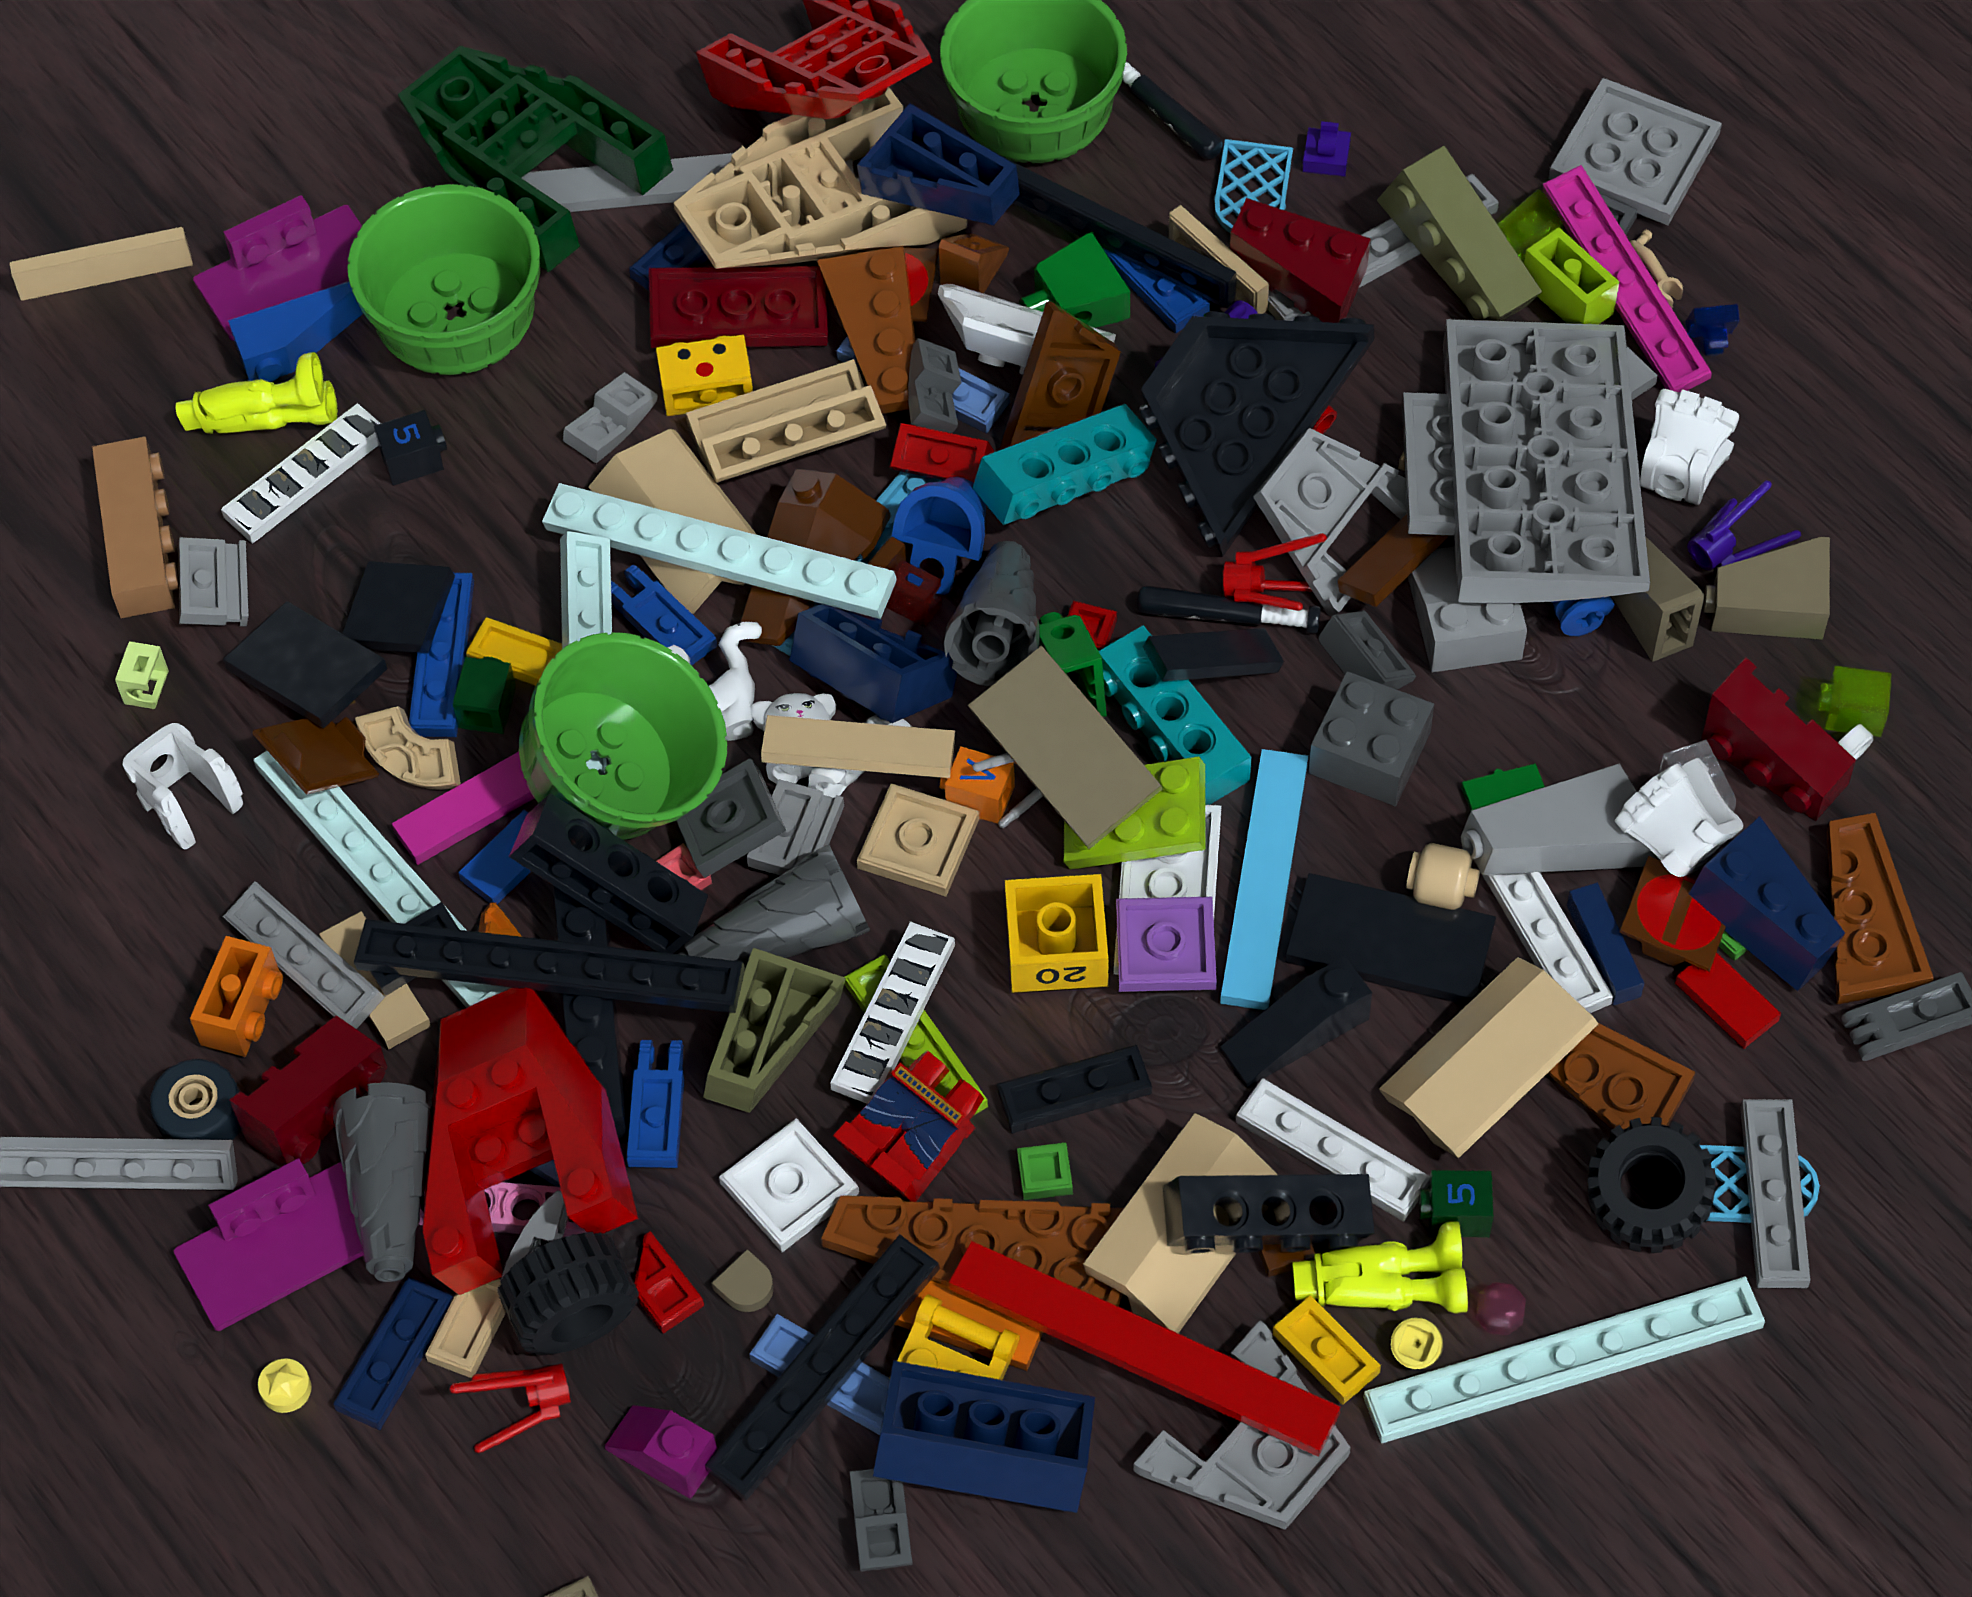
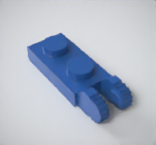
[611,564,717,666]
[627,1040,684,1168]

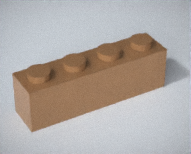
[92,436,179,618]

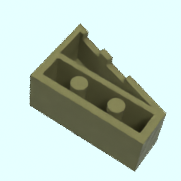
[703,948,846,1113]

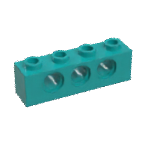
[973,403,1157,525]
[1099,625,1251,805]

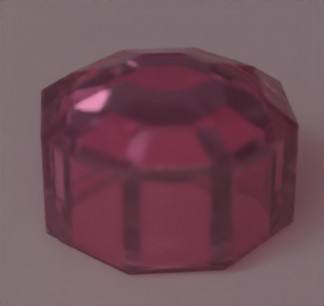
[1476,1282,1526,1335]

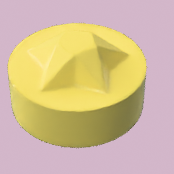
[1391,1318,1443,1369]
[258,1359,311,1413]

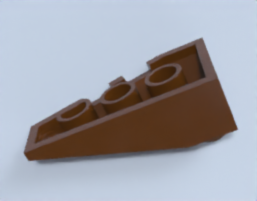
[740,469,891,646]

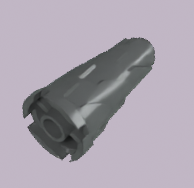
[944,540,1039,686]
[678,844,870,969]
[333,1082,433,1282]

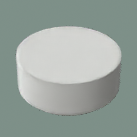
[1838,724,1873,760]

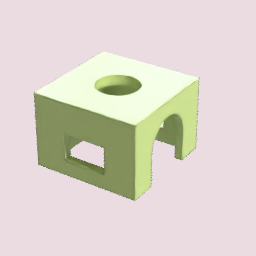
[115,641,169,709]

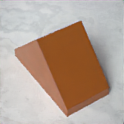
[939,233,1009,294]

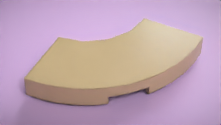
[355,706,461,790]

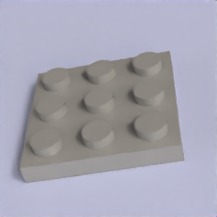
[1549,78,1722,225]

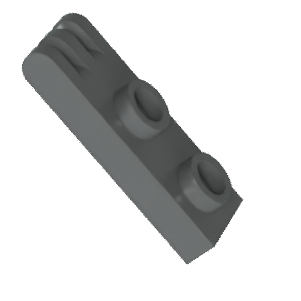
[1841,972,1972,1061]

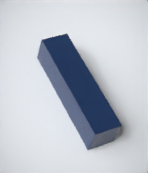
[1567,882,1644,1006]

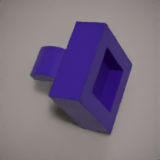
[1303,121,1351,177]

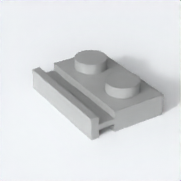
[178,537,248,626]
[747,779,844,875]

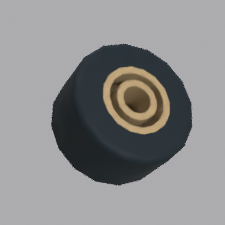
[150,1058,241,1140]

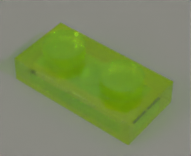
[1497,189,1565,264]

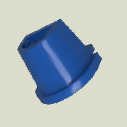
[892,477,986,595]

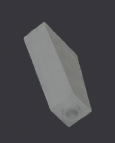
[1461,763,1657,875]

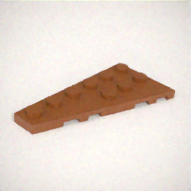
[821,1196,1124,1307]

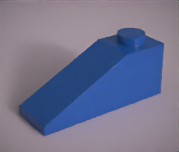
[228,282,363,382]

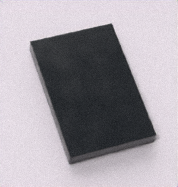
[223,601,387,729]

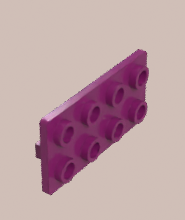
[193,195,362,341]
[174,1158,364,1331]

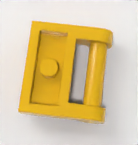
[897,1294,1020,1380]

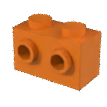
[190,936,283,1057]

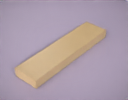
[10,227,193,301]
[761,715,955,778]

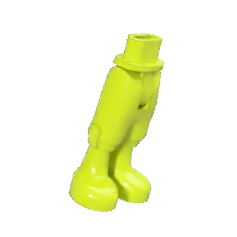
[176,352,338,434]
[1292,1221,1468,1314]

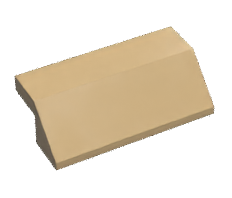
[686,359,886,483]
[588,429,757,614]
[1379,957,1598,1158]
[1083,1113,1278,1333]

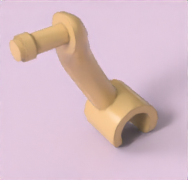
[1630,230,1683,308]

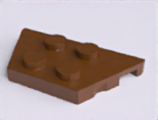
[999,301,1121,450]

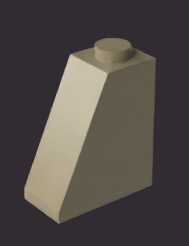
[1612,536,1704,662]
[1703,537,1830,640]

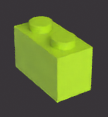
[1524,227,1619,324]

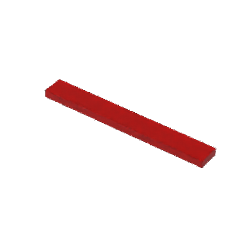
[949,1241,1341,1457]

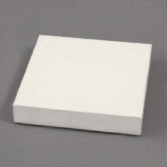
[719,1118,859,1252]

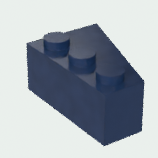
[857,103,1020,226]
[789,604,957,723]
[1689,816,1845,991]

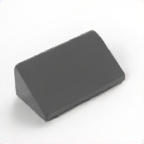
[1318,611,1416,690]

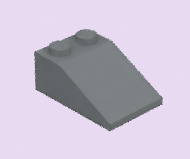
[1408,546,1527,672]

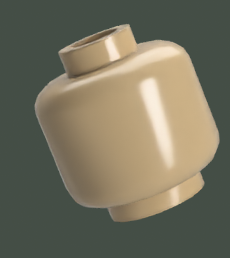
[1407,843,1480,910]

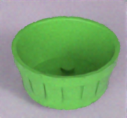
[940,0,1127,163]
[348,184,540,375]
[519,632,727,840]

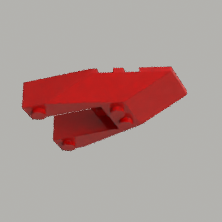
[696,0,932,119]
[423,988,638,1295]

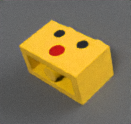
[656,335,753,416]

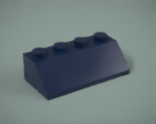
[873,1361,1095,1513]

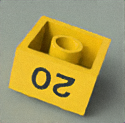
[1005,874,1108,993]

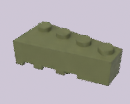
[1377,145,1542,321]

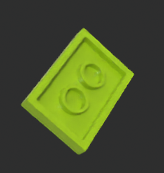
[1064,757,1206,870]

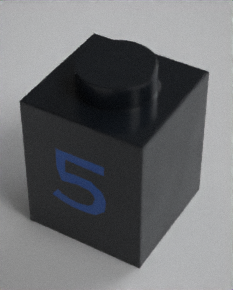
[374,410,447,486]

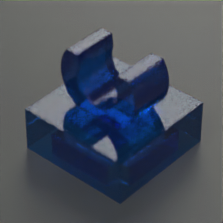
[1686,304,1740,356]

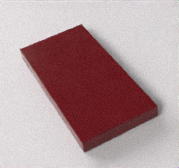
[649,266,828,348]

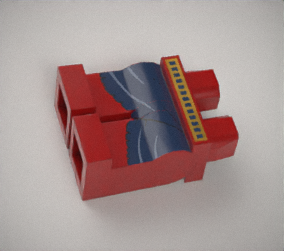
[833,1051,984,1202]

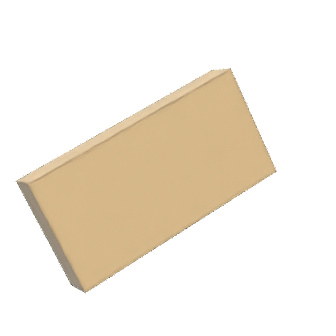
[425,1279,506,1378]

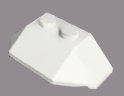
[937,284,1116,375]

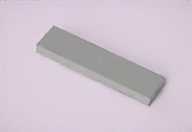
[223,881,385,1029]
[1740,1099,1810,1288]

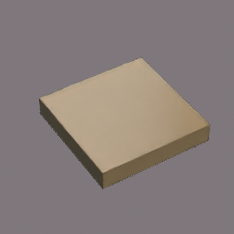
[857,783,979,896]

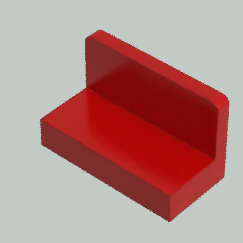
[891,423,994,483]

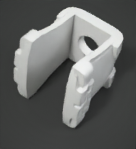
[1640,389,1739,505]
[122,723,243,849]
[1614,758,1744,877]

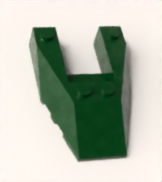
[398,46,673,273]

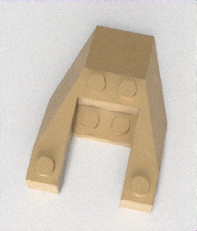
[674,87,967,269]

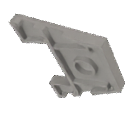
[1253,428,1407,617]
[1134,1321,1351,1530]

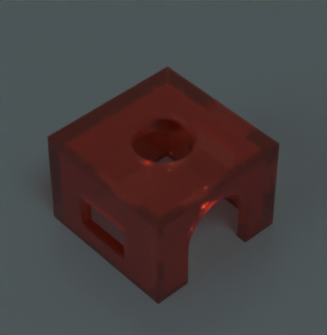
[886,560,942,627]

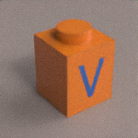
[940,746,1015,824]

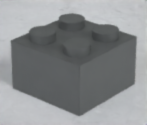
[1309,671,1434,807]

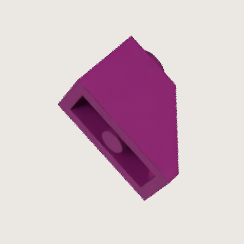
[605,1405,717,1499]

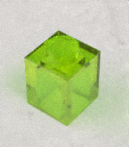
[1818,666,1892,737]

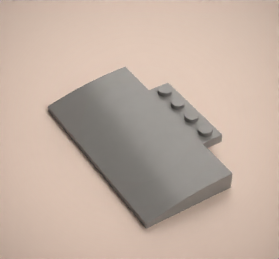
[1402,319,1650,603]

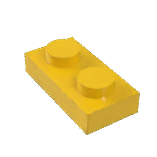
[1273,1295,1381,1405]

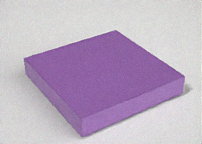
[1116,896,1217,992]

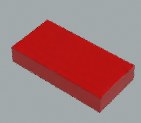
[1675,952,1781,1049]

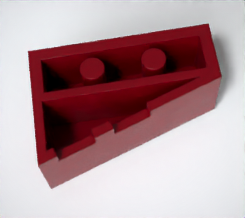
[1230,198,1371,323]
[1700,657,1856,821]
[230,1015,388,1167]

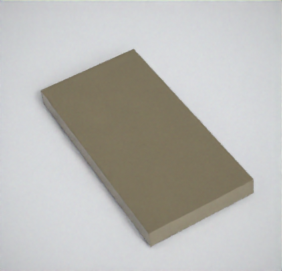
[968,645,1162,849]

